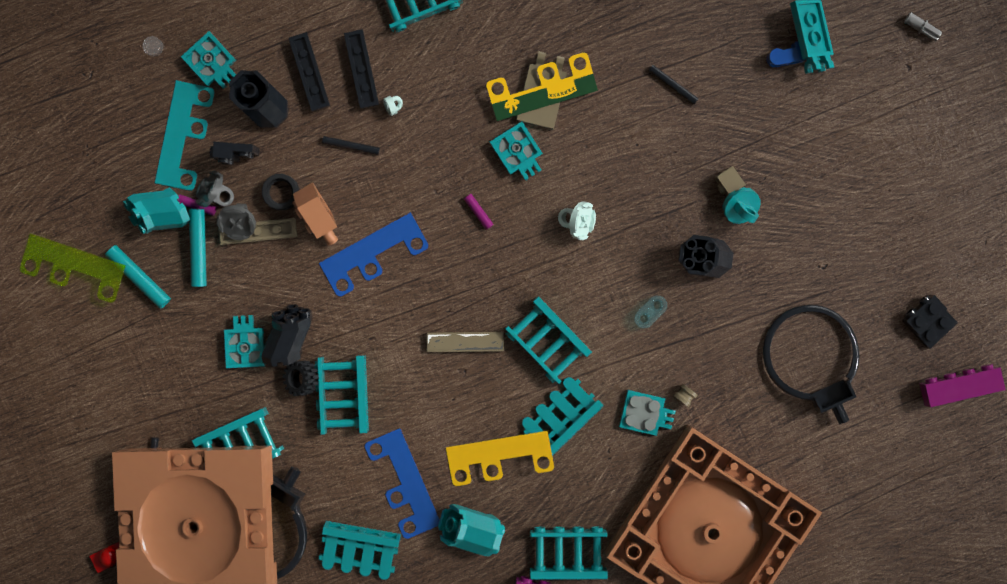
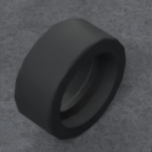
[262,174,300,210]

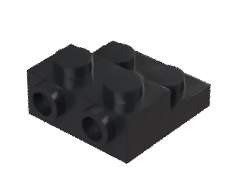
[210,142,260,165]
[902,295,958,349]

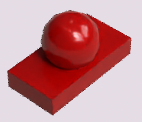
[90,542,120,573]

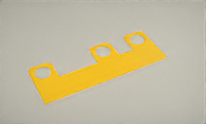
[446,431,554,486]

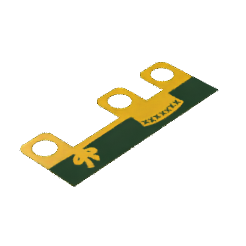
[486,53,598,121]

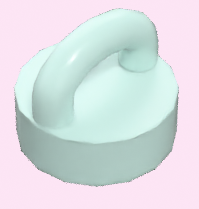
[383,96,403,116]

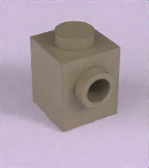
[714,166,746,197]

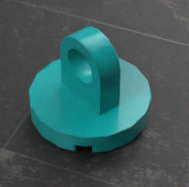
[723,187,761,224]

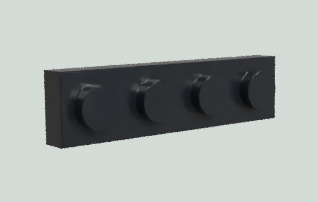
[344,29,379,109]
[289,32,331,112]

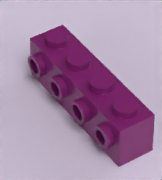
[919,364,1006,407]

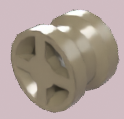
[674,384,698,407]

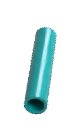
[189,209,207,287]
[105,245,171,309]

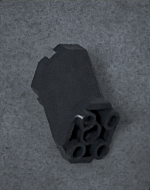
[229,70,289,129]
[678,235,734,278]
[261,304,312,367]

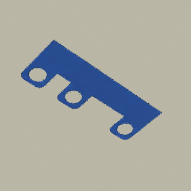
[319,212,428,296]
[365,428,440,539]

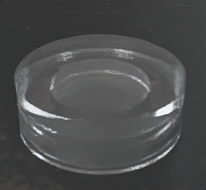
[143,36,163,57]

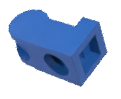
[767,41,806,68]

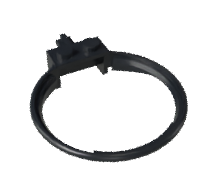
[763,305,860,425]
[271,466,307,579]

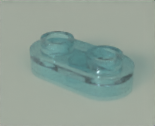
[634,296,667,328]

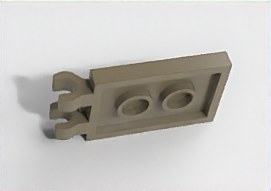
[517,51,567,129]

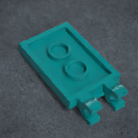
[790,0,834,74]

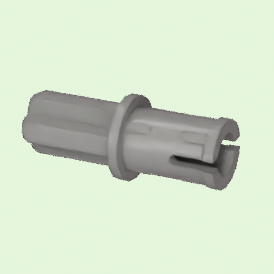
[904,12,942,41]

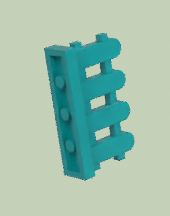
[522,377,604,456]
[319,521,401,580]

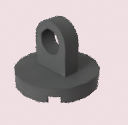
[195,170,234,207]
[217,203,256,240]

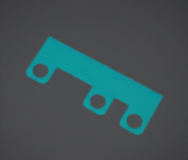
[155,80,214,191]

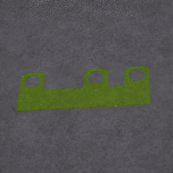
[20,233,126,303]

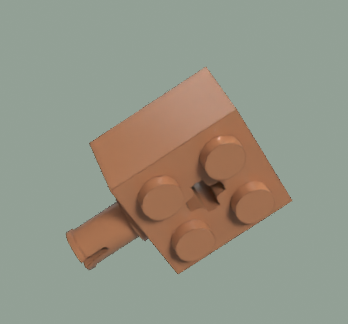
[293,183,338,245]

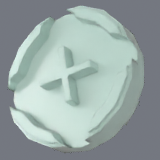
[558,201,596,240]

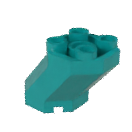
[123,187,190,234]
[438,504,505,556]

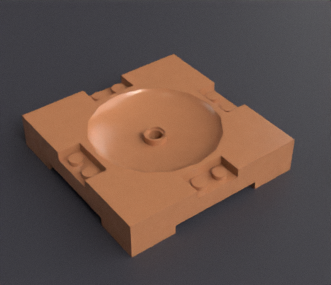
[605,425,822,584]
[112,445,277,584]

